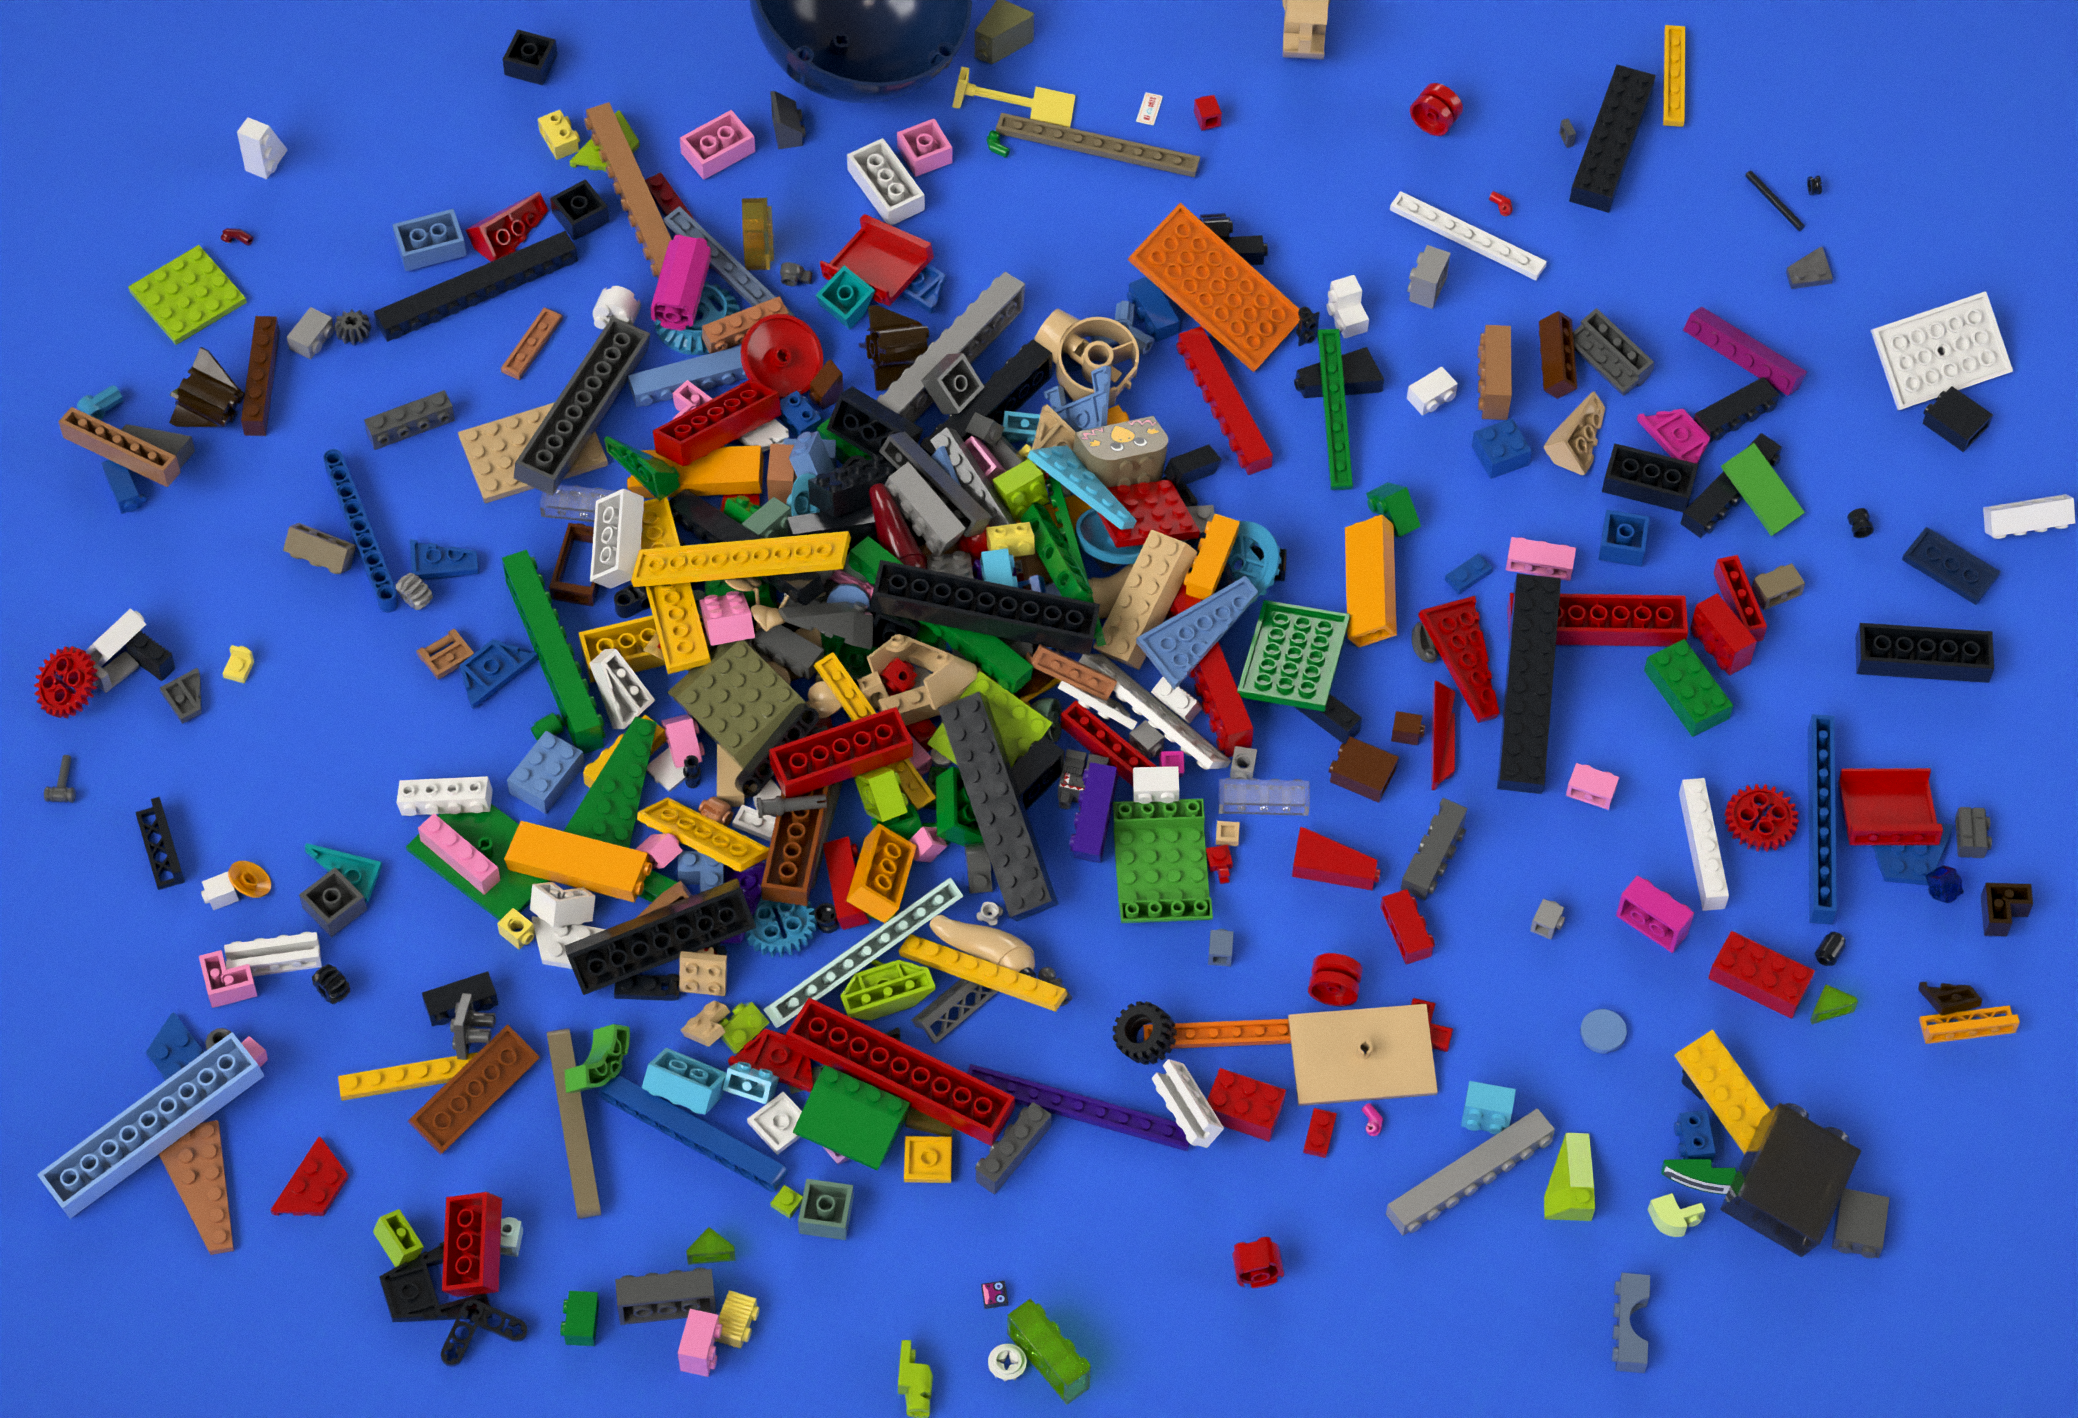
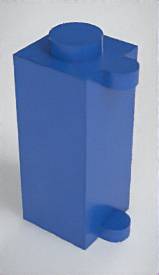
[101,460,147,514]

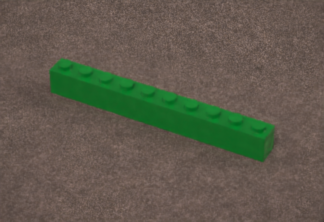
[848,536,1033,694]

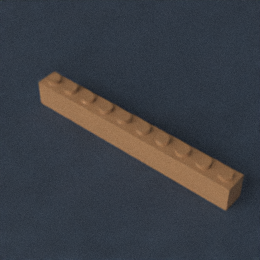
[584,102,672,280]

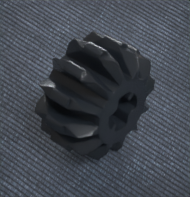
[312,964,350,1004]

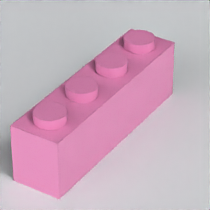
[418,814,501,895]

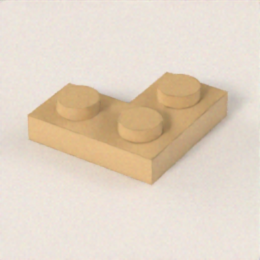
[681,1001,730,1047]

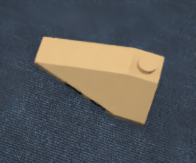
[1543,391,1605,475]

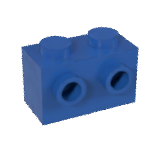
[778,391,823,438]
[1674,1110,1716,1163]

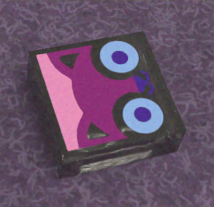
[981,1281,1008,1309]

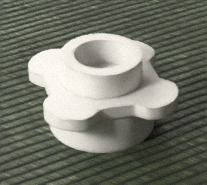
[976,902,1003,926]

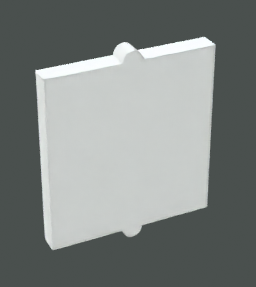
[646,748,686,792]

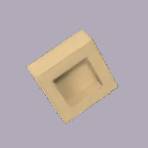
[1216,821,1240,846]

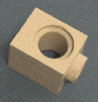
[857,671,889,710]

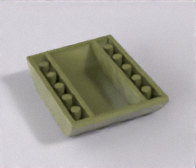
[667,640,820,772]

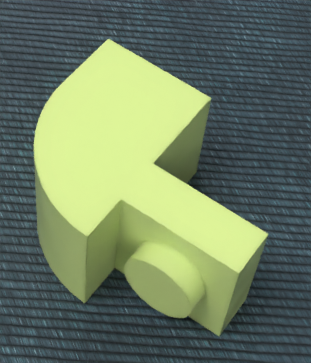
[1648,1193,1705,1237]

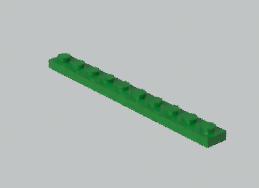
[1046,474,1106,647]

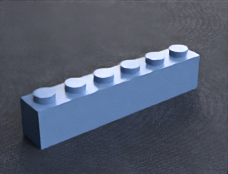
[628,346,748,408]

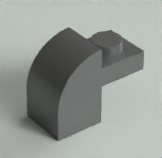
[964,843,992,894]

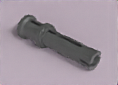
[757,794,827,818]

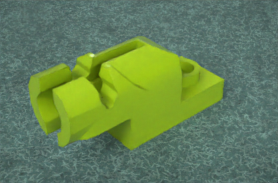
[898,1340,933,1418]

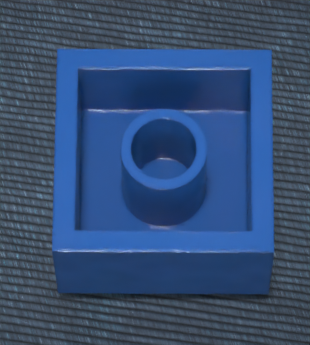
[1472,418,1531,479]
[1598,510,1650,567]

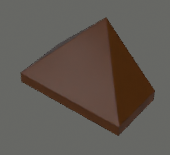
[1019,668,1055,697]

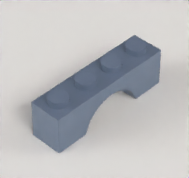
[1612,1273,1650,1373]

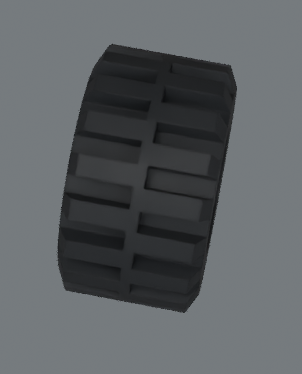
[1112,1001,1177,1065]

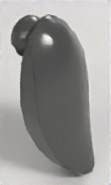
[1411,622,1438,663]

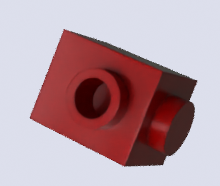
[1194,95,1222,131]

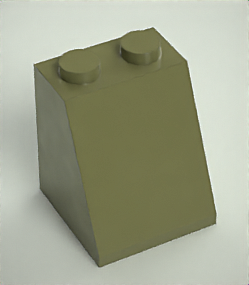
[975,0,1034,64]

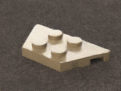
[1032,404,1075,451]

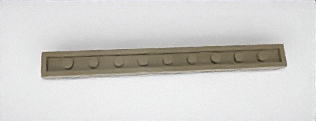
[996,113,1200,177]

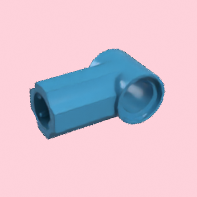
[77,385,124,420]

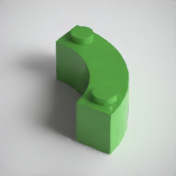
[564,1024,630,1093]

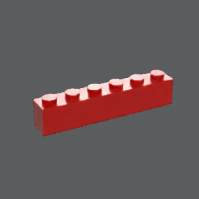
[1061,700,1157,786]

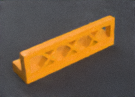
[1919,1005,2020,1044]

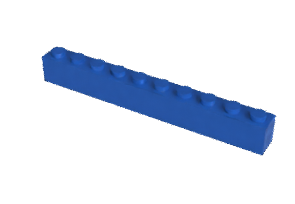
[1808,714,1837,924]

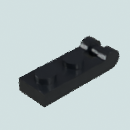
[614,974,680,1001]

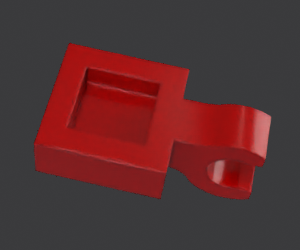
[1206,844,1233,884]

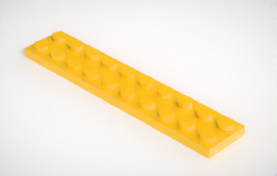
[641,496,711,674]
[631,531,851,587]

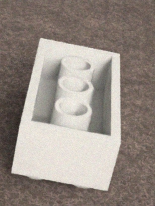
[847,138,925,226]
[590,489,644,589]

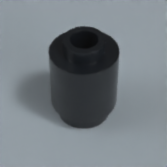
[1815,932,1846,966]

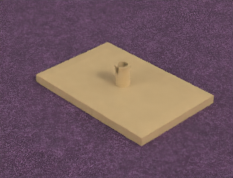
[1288,1004,1438,1106]

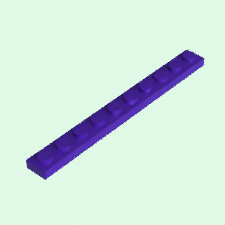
[967,1064,1190,1151]

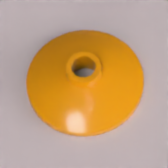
[228,861,271,898]

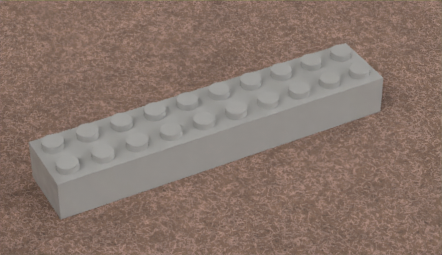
[876,272,1025,423]

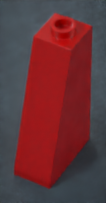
[1292,827,1381,890]

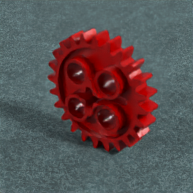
[34,646,98,718]
[1724,784,1799,852]

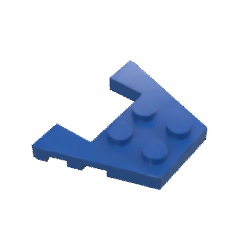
[1873,823,1952,886]

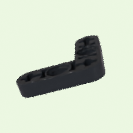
[441,1299,527,1367]

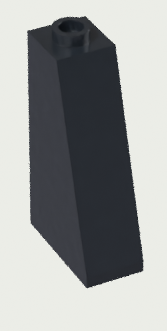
[1294,347,1384,398]

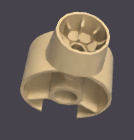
[1282,0,1330,60]
[1034,308,1139,406]

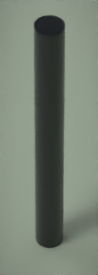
[1745,170,1805,231]

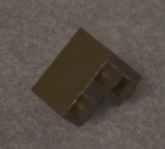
[1981,883,2033,937]

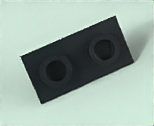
[1296,307,1320,347]

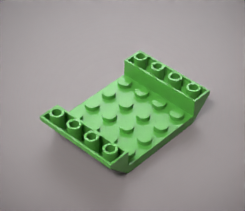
[1113,799,1213,923]

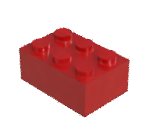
[1690,593,1757,676]
[1207,1068,1286,1142]

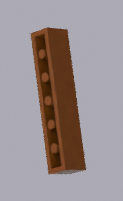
[241,316,280,436]

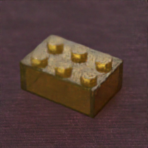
[742,198,774,270]

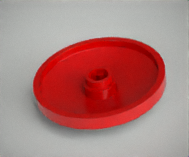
[740,314,823,399]

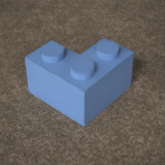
[678,851,725,893]

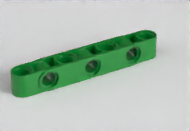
[1020,502,1093,602]

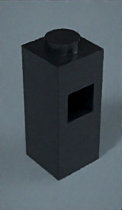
[1221,235,1268,265]
[1164,444,1222,488]

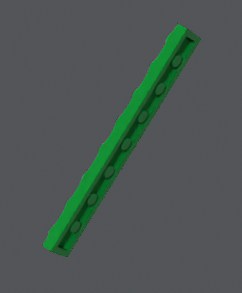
[1317,329,1353,490]

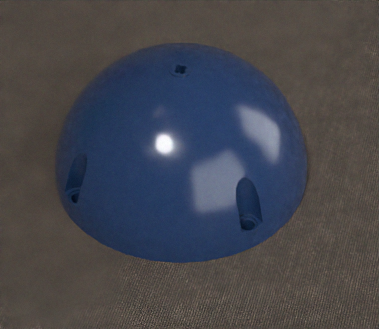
[750,0,972,103]

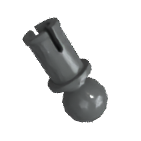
[1038,967,1073,1006]

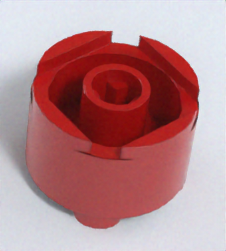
[1232,1237,1284,1288]

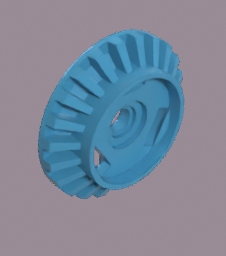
[654,281,740,355]
[1228,521,1281,603]

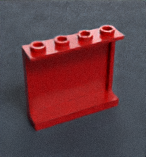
[820,214,934,306]
[1838,768,1943,845]

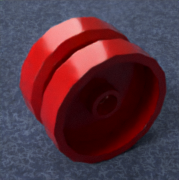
[1410,83,1463,136]
[1308,953,1363,1006]

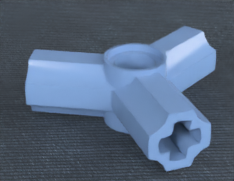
[1090,301,1154,355]

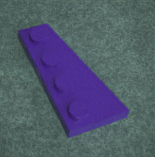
[719,862,766,944]

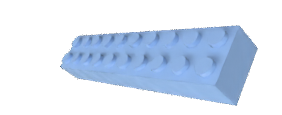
[37,1032,264,1219]

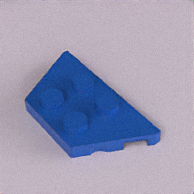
[901,264,946,314]
[459,639,538,709]
[146,1012,204,1081]

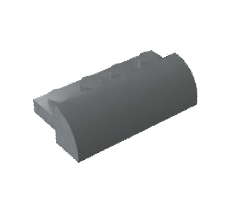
[1573,308,1654,396]

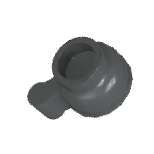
[780,262,813,286]

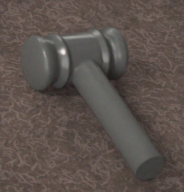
[44,755,76,803]

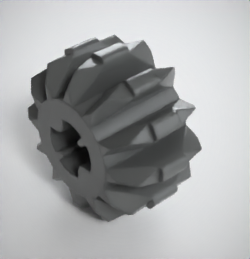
[334,309,371,346]

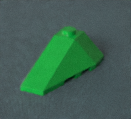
[604,436,680,501]

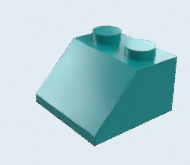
[816,265,875,330]

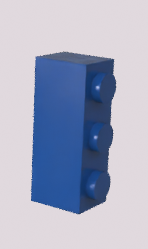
[1127,277,1180,342]

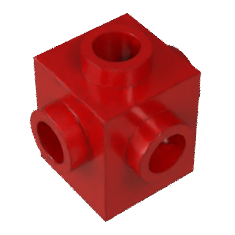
[880,657,917,693]

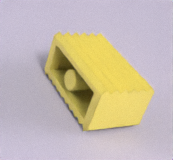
[715,1290,760,1349]

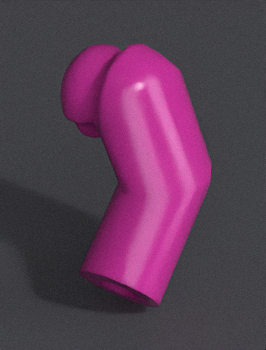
[1362,1103,1383,1136]

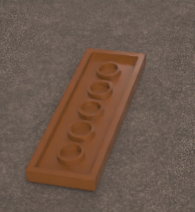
[408,1024,540,1155]

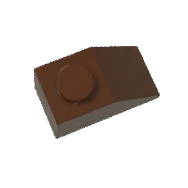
[809,359,843,410]

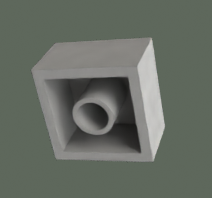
[1407,245,1451,309]

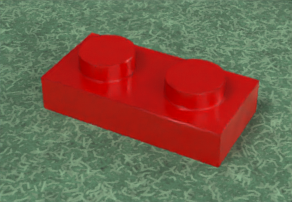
[1303,1108,1337,1158]

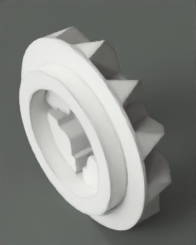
[988,1344,1027,1382]

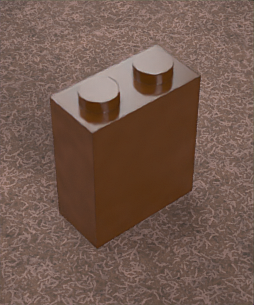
[1328,737,1399,803]

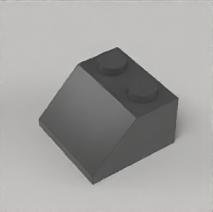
[770,91,806,149]

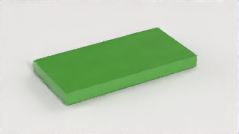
[1721,443,1805,536]

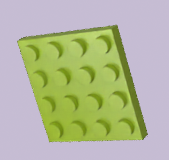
[128,245,247,345]
[927,671,1052,768]

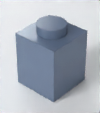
[1208,929,1233,967]

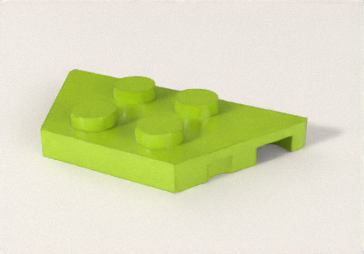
[569,110,640,172]

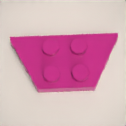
[1637,409,1710,464]

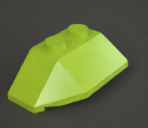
[840,960,936,1021]

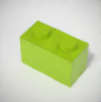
[373,1209,424,1267]

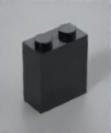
[1922,386,1993,452]

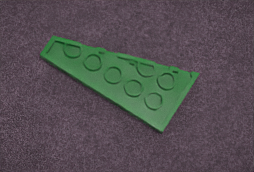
[564,716,657,848]

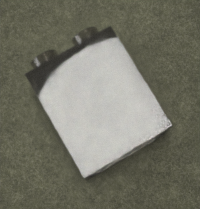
[1720,1103,1861,1258]

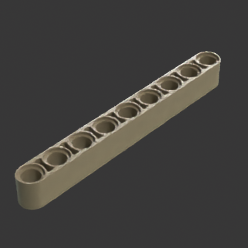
[546,1028,601,1219]

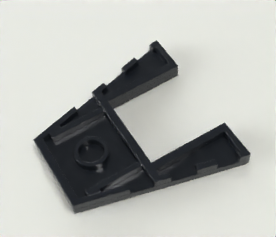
[379,1241,492,1322]

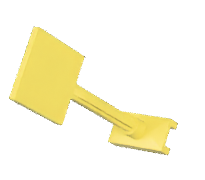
[952,66,1075,128]

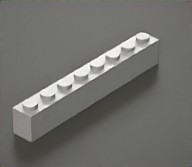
[1386,1108,1555,1236]

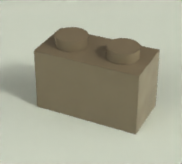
[1752,563,1805,610]

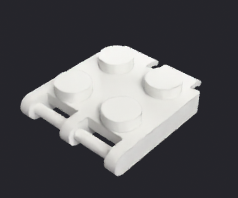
[738,418,789,452]

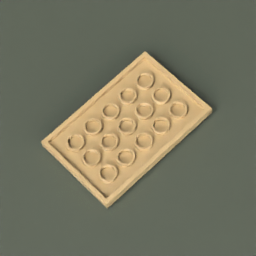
[458,402,608,504]

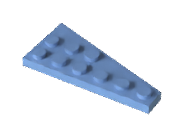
[1136,576,1258,690]

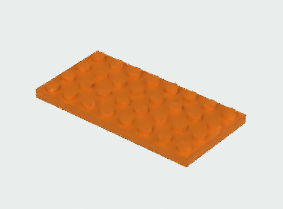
[1127,203,1300,372]

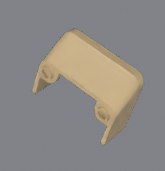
[867,634,978,710]

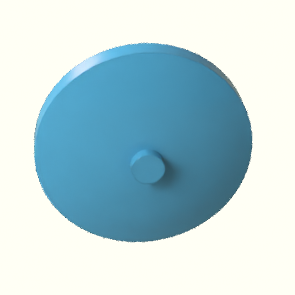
[1075,508,1143,564]

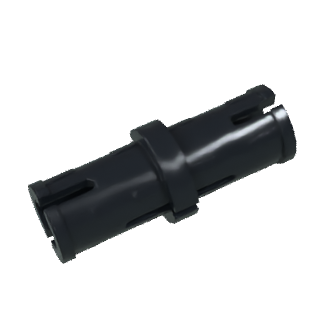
[683,755,701,788]

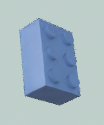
[392,209,467,271]
[507,731,585,814]

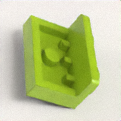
[718,1002,770,1054]

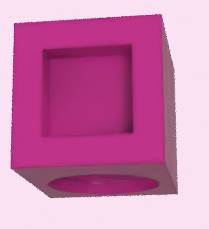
[1159,751,1184,777]

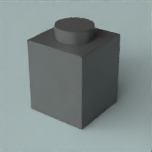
[965,412,1005,447]

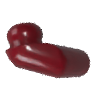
[221,228,253,246]

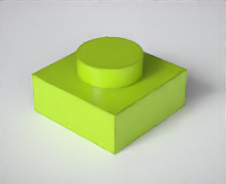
[770,1185,803,1219]

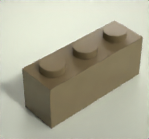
[283,523,357,574]

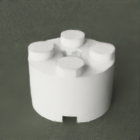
[592,286,641,329]

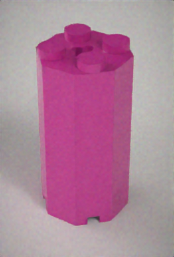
[651,234,711,331]

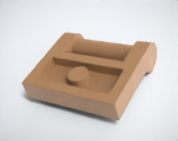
[416,629,474,680]

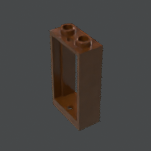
[549,523,600,607]

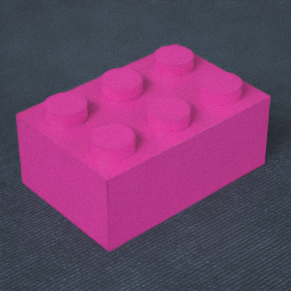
[1616,875,1694,953]

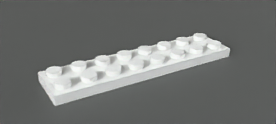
[1079,654,1231,770]

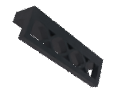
[135,797,185,890]

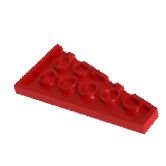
[1418,596,1500,723]

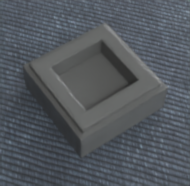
[1559,118,1576,148]

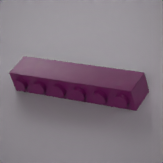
[1683,307,1807,396]

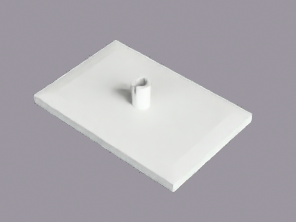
[1871,291,2013,410]

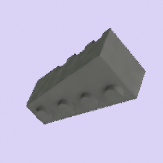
[1401,798,1468,900]

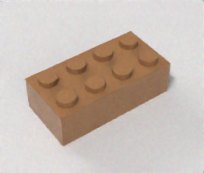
[1477,325,1512,420]

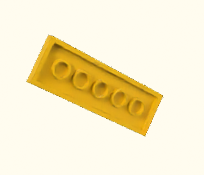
[637,797,769,872]
[1674,1029,1795,1171]

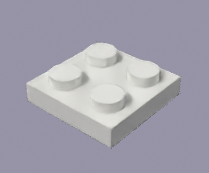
[747,1091,802,1155]

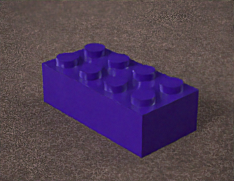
[1069,762,1119,863]

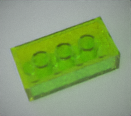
[1007,1298,1091,1405]

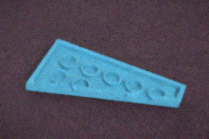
[1027,445,1137,530]

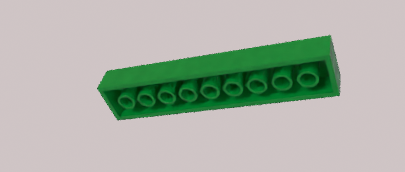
[502,549,606,754]

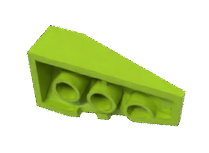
[1544,1133,1595,1221]

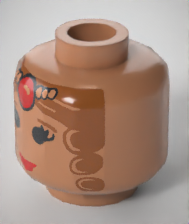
[698,796,733,827]

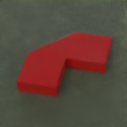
[1411,998,1453,1052]

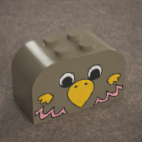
[1073,416,1168,487]

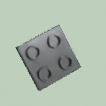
[450,993,496,1060]

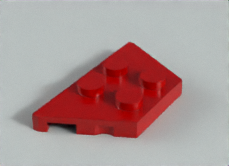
[728,1028,813,1093]
[270,1137,349,1216]

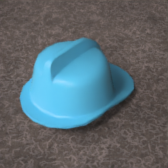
[786,473,820,516]

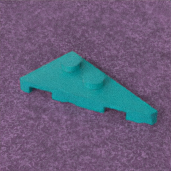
[305,843,382,903]

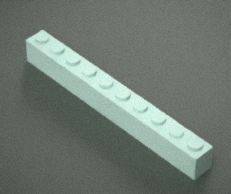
[763,877,963,1028]

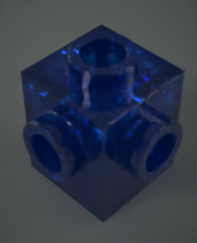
[1925,865,1964,903]

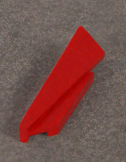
[1431,681,1455,790]

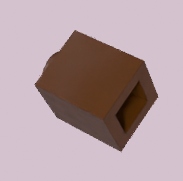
[1391,711,1425,745]

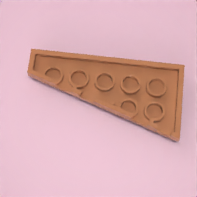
[158,1120,234,1255]

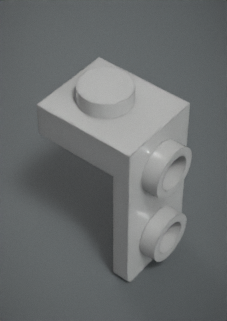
[93,652,139,693]

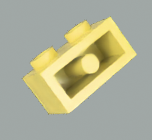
[538,110,580,160]
[986,522,1035,557]

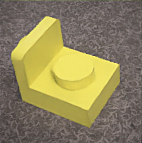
[222,645,254,683]

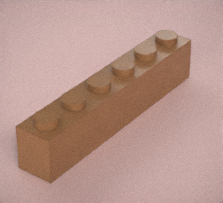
[58,407,181,487]

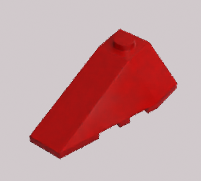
[465,191,548,262]

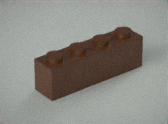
[1539,311,1577,399]

